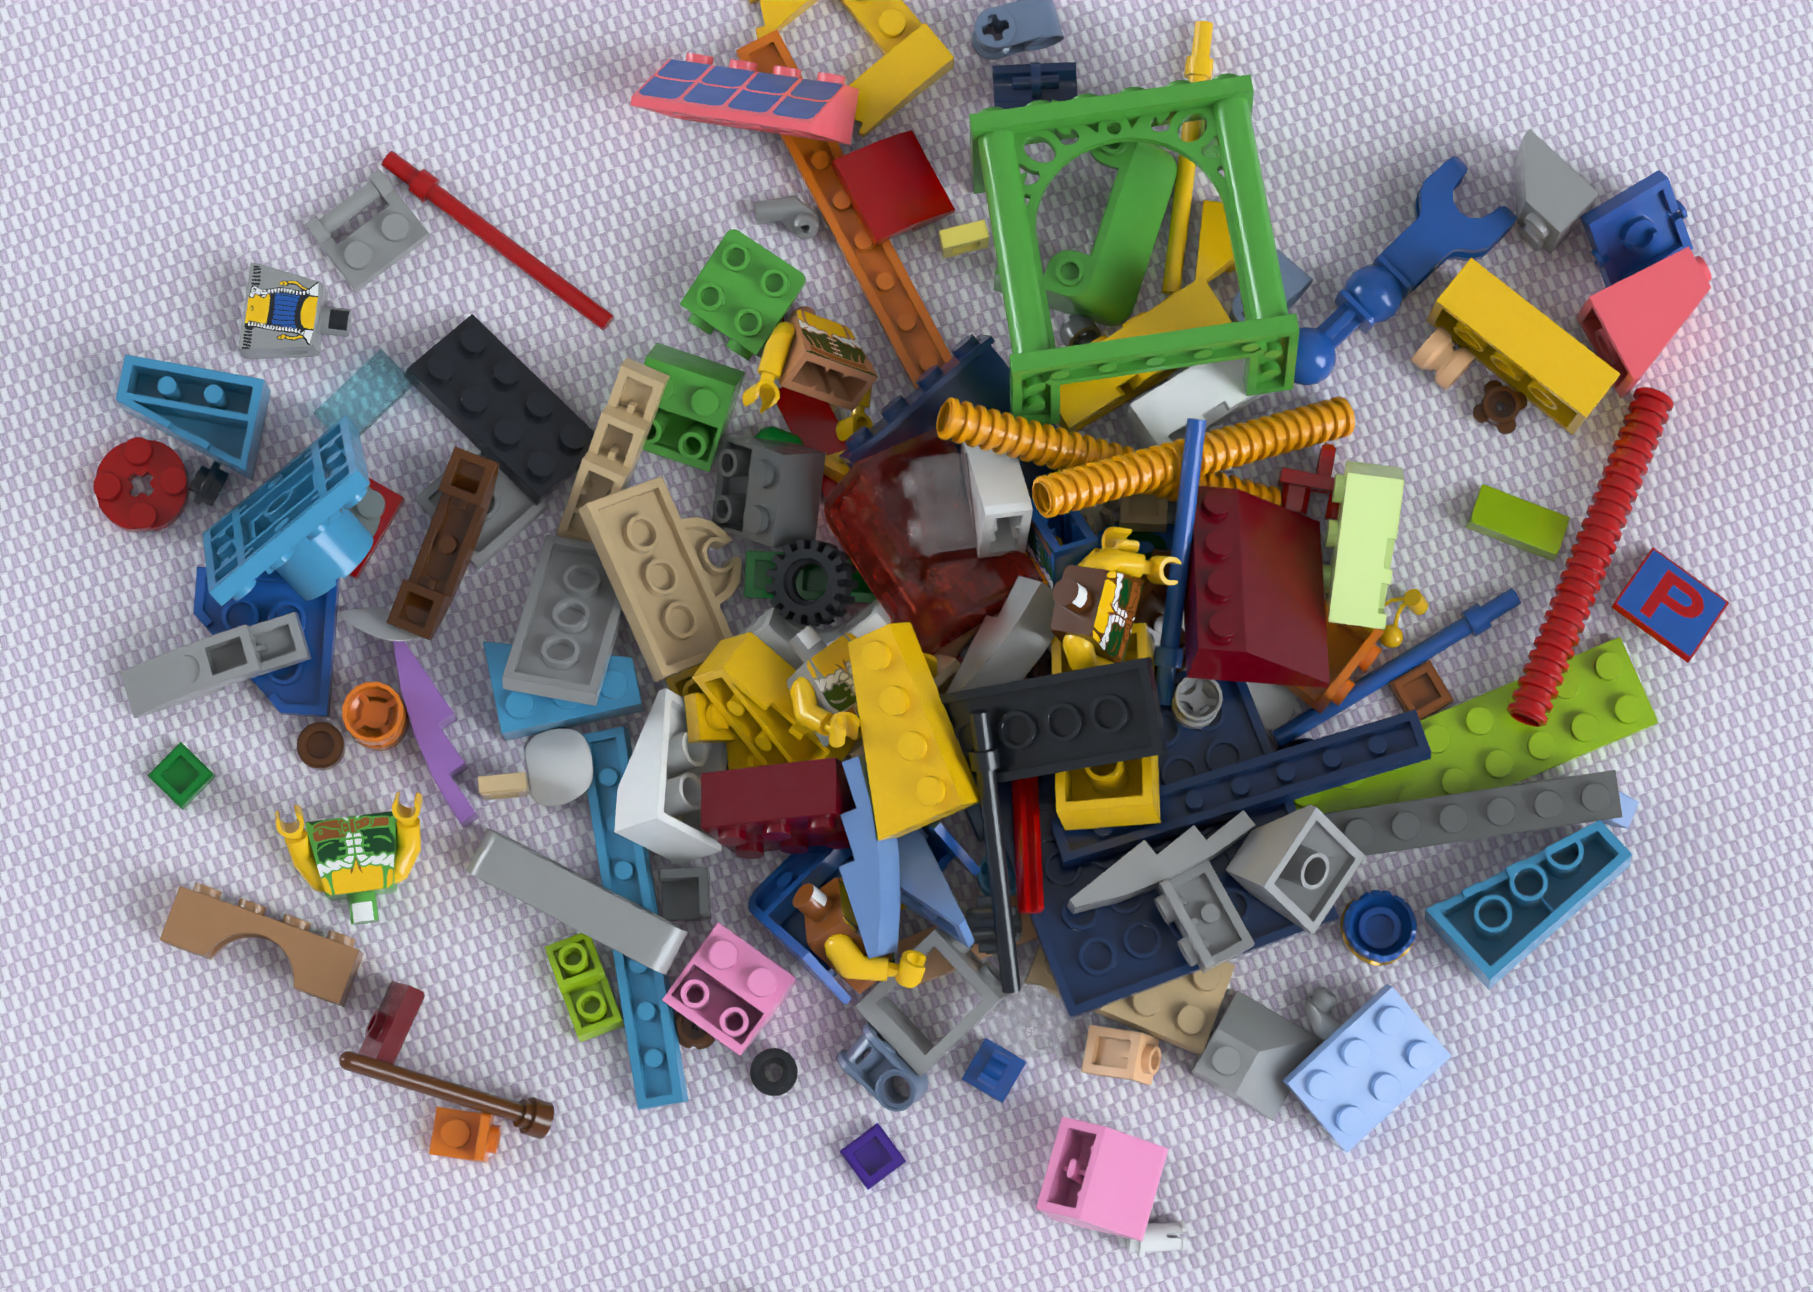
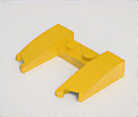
[749,0,954,138]

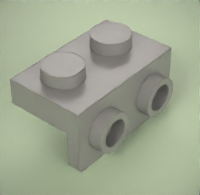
[1154,860,1255,973]

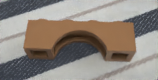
[160,882,364,1007]

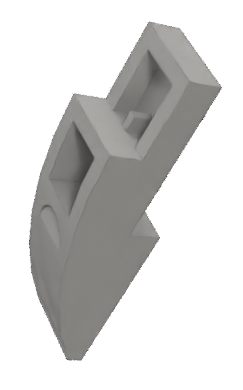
[120,612,311,719]

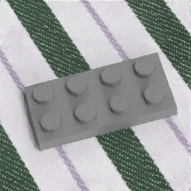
[502,534,624,706]

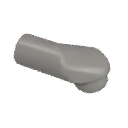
[754,196,820,239]
[1304,987,1343,1041]

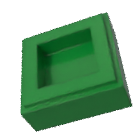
[147,742,216,810]

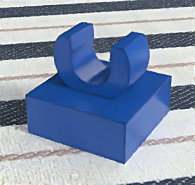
[961,1038,1027,1104]

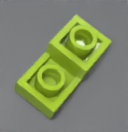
[544,933,625,1043]

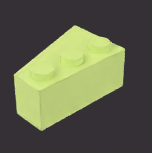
[1323,460,1404,629]

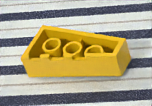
[1059,276,1232,433]
[848,622,980,841]

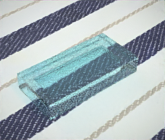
[313,349,413,436]

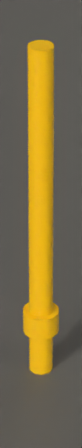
[1162,21,1214,295]

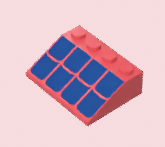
[630,53,859,145]

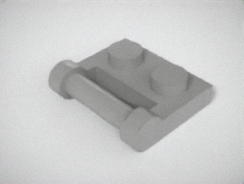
[304,169,430,292]

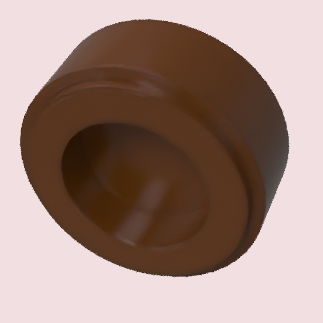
[297,722,346,771]

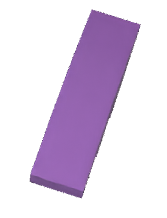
[393,641,479,828]

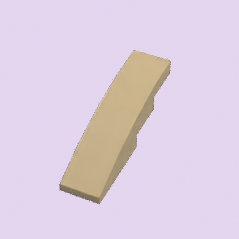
[556,358,670,543]

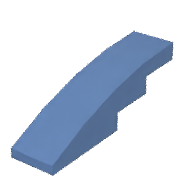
[839,755,901,959]

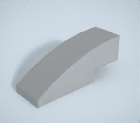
[946,576,1056,694]

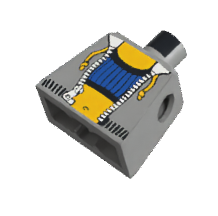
[238,262,352,360]

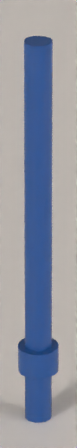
[1153,418,1207,705]
[1270,588,1521,748]

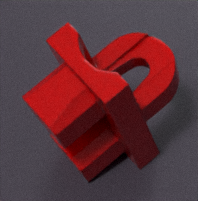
[1277,443,1339,520]

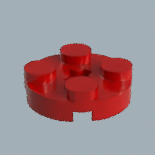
[93,437,190,533]

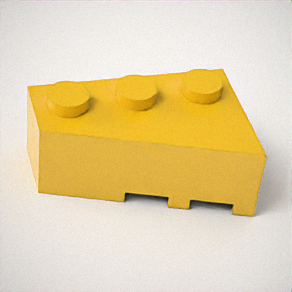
[692,632,862,766]

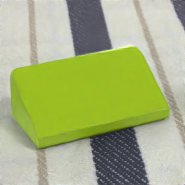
[1465,484,1570,561]

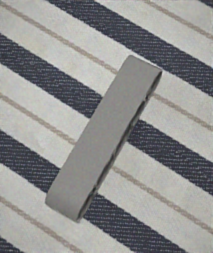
[466,828,688,975]

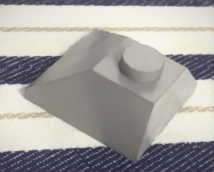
[1226,805,1365,935]
[1190,990,1320,1121]

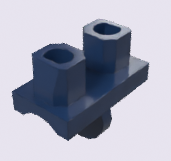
[992,62,1078,109]

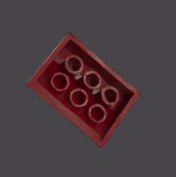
[1184,486,1330,688]

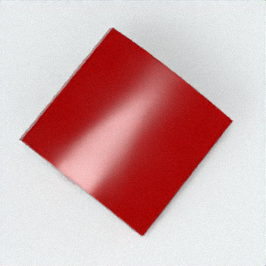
[832,130,955,246]

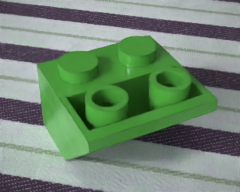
[642,343,745,472]

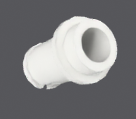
[1126,1220,1187,1258]

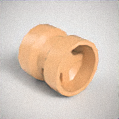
[1410,326,1476,391]

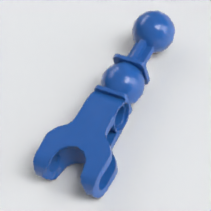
[1294,156,1517,385]

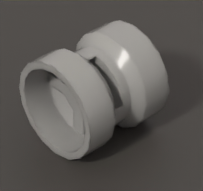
[1171,677,1223,729]

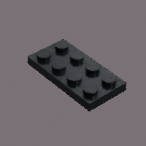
[404,314,595,505]

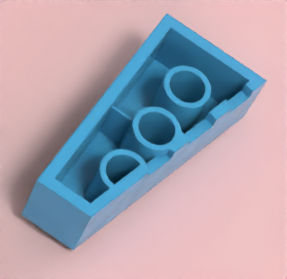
[1424,820,1633,990]

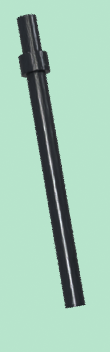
[969,709,1021,993]

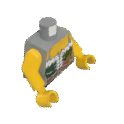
[787,625,937,748]

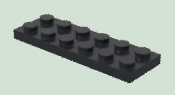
[939,657,1169,787]

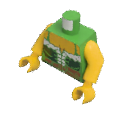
[275,791,423,925]

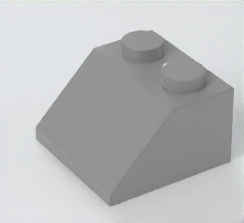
[1515,129,1599,254]

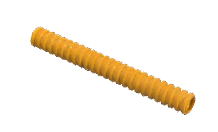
[1032,396,1355,518]
[936,397,1281,506]

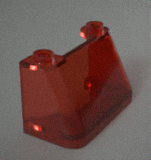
[824,428,1044,654]

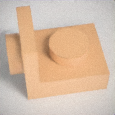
[1081,1025,1161,1085]

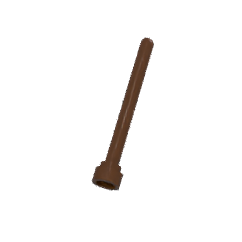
[339,1051,554,1139]

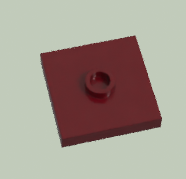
[358,981,425,1064]

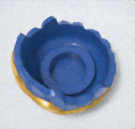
[1340,890,1417,966]

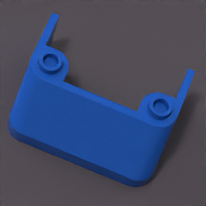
[748,821,981,1005]

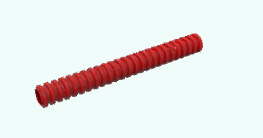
[1506,387,1674,727]

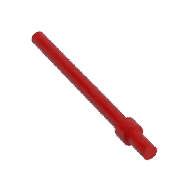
[381,150,614,331]

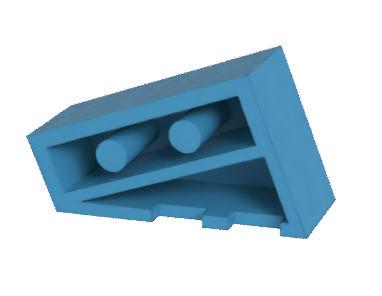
[116,354,271,481]

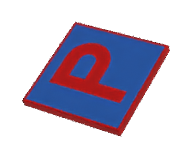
[1611,547,1729,663]

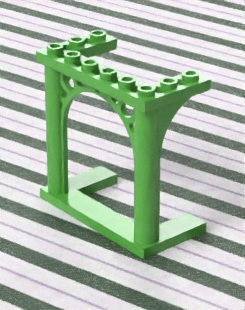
[969,73,1300,426]

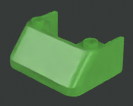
[993,99,1177,327]

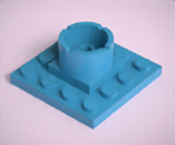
[203,416,374,606]

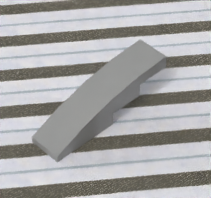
[1067,810,1255,914]

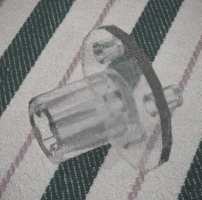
[985,963,1078,1058]

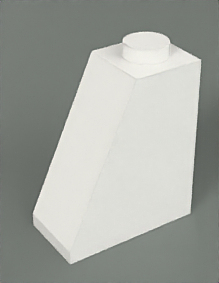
[960,441,1033,558]

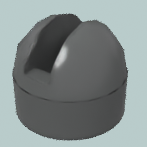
[1060,314,1101,346]

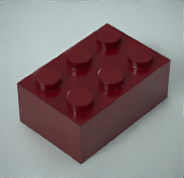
[701,757,856,859]

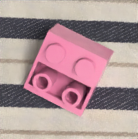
[662,922,797,1056]
[1036,1116,1168,1242]

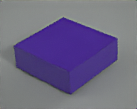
[839,1123,906,1190]

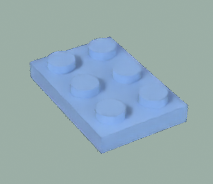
[1282,984,1451,1152]

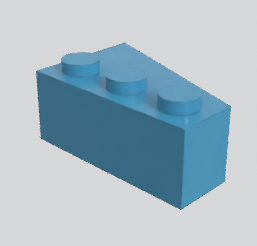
[483,641,644,741]

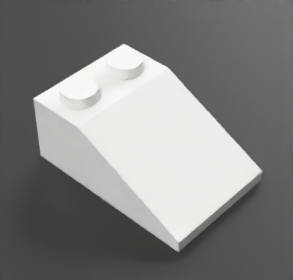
[614,688,727,865]

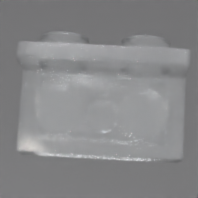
[902,452,978,557]

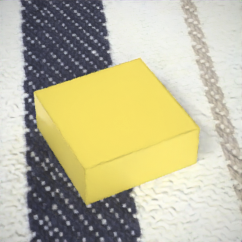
[939,219,989,259]

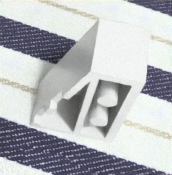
[1125,358,1266,449]

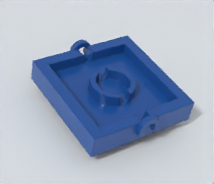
[1580,170,1693,288]

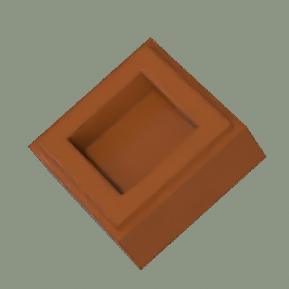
[1388,660,1454,721]

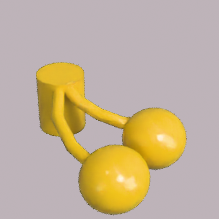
[1362,589,1429,648]

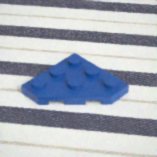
[193,567,340,718]

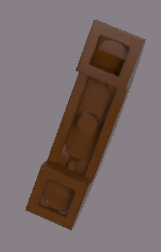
[386,446,500,640]

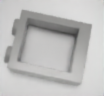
[855,928,1010,1077]

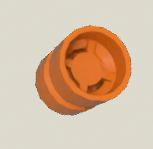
[342,682,409,751]

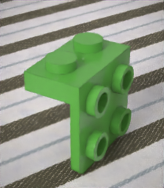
[680,229,806,361]

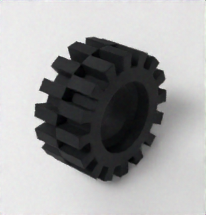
[765,539,858,626]

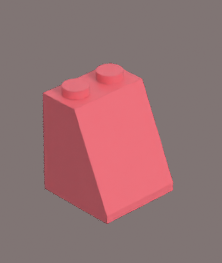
[1576,246,1712,398]

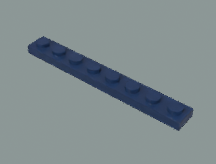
[1049,709,1431,869]

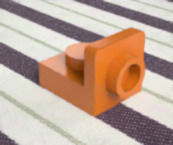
[429,1107,501,1163]

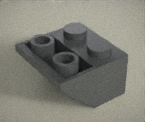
[712,434,826,548]

